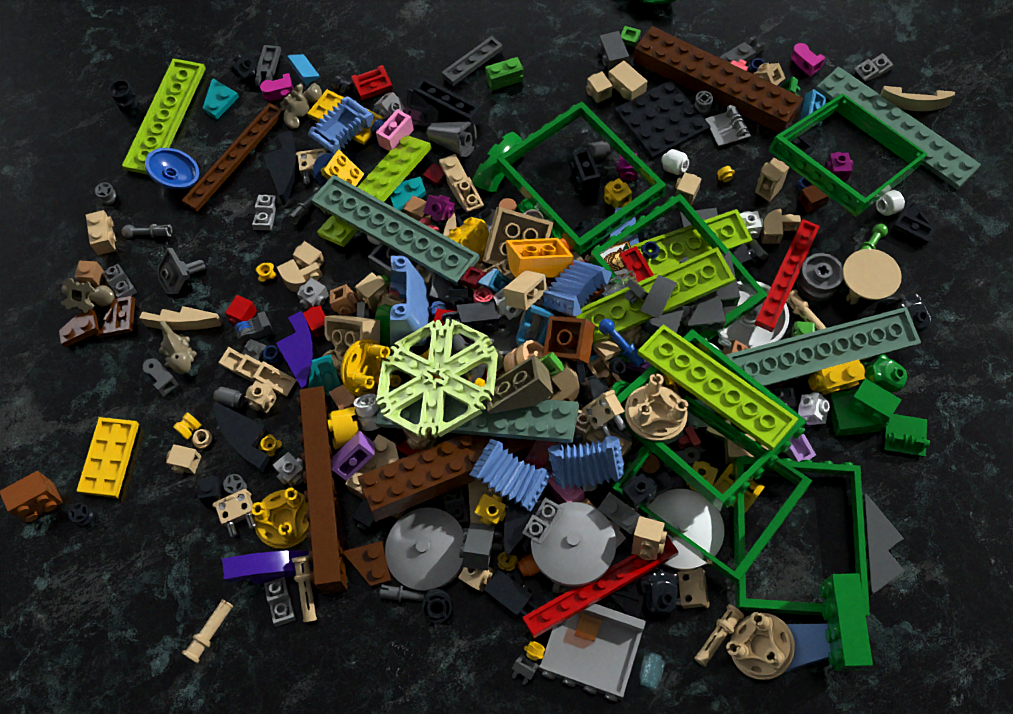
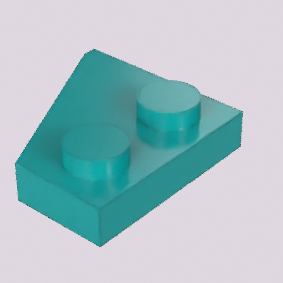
[203,79,239,119]
[390,177,426,212]
[308,354,341,396]

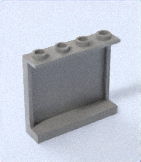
[539,604,646,702]

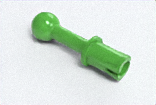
[860,224,888,250]

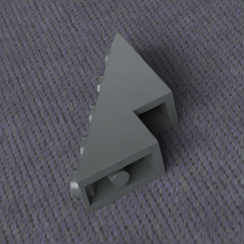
[683,251,740,334]
[862,494,905,597]

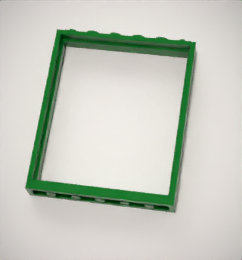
[768,93,928,217]
[497,101,666,255]
[589,194,767,341]
[617,329,807,511]
[612,395,812,585]
[733,455,870,617]

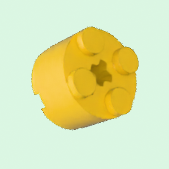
[328,407,361,450]

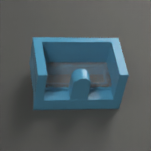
[515,304,554,346]

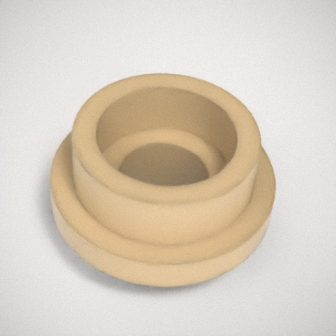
[192,429,213,449]

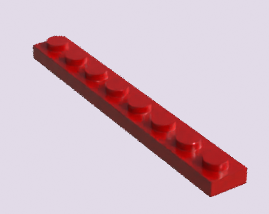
[754,219,820,333]
[522,536,679,638]

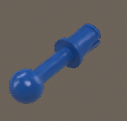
[599,319,645,367]

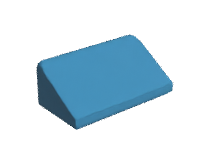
[287,54,320,85]
[800,89,826,126]
[478,268,512,295]

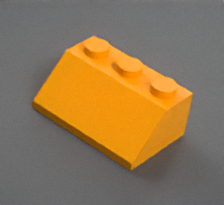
[506,238,573,278]

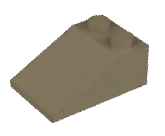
[486,354,553,414]

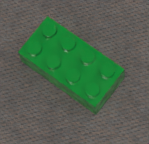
[819,573,873,671]

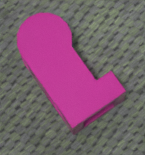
[791,43,825,76]
[260,73,293,101]

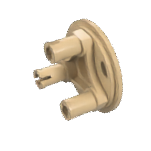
[843,249,902,304]
[625,374,688,441]
[726,612,795,680]

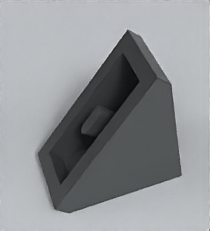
[643,307,684,335]

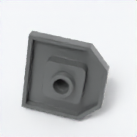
[158,248,205,294]

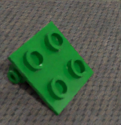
[884,414,930,457]

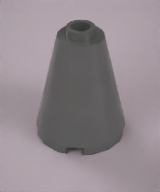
[426,121,477,157]

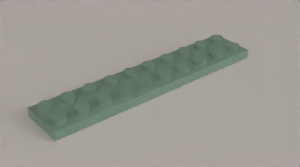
[816,66,981,190]
[311,175,480,286]
[726,307,921,387]
[375,388,579,443]

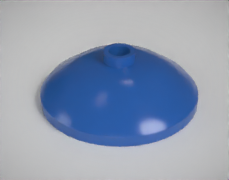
[145,148,199,189]

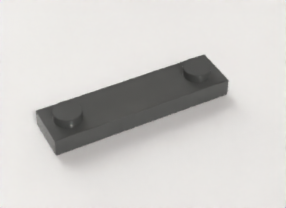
[442,36,503,86]

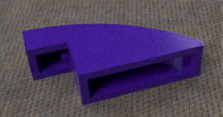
[276,311,316,389]
[222,551,314,585]

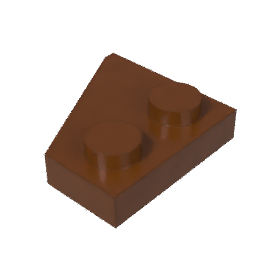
[96,296,135,338]
[59,307,99,348]
[343,541,392,587]

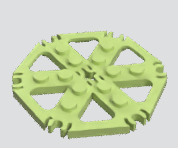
[376,319,498,438]

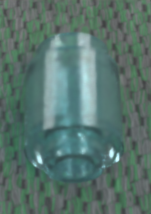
[639,653,665,688]

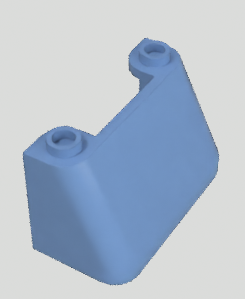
[390,256,429,346]

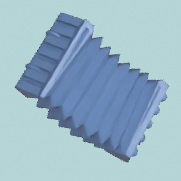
[308,96,374,154]
[542,260,611,317]
[548,436,625,490]
[469,439,552,512]

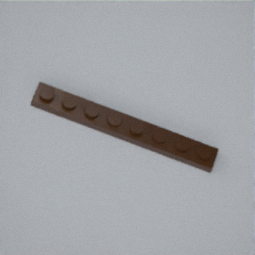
[182,103,284,212]

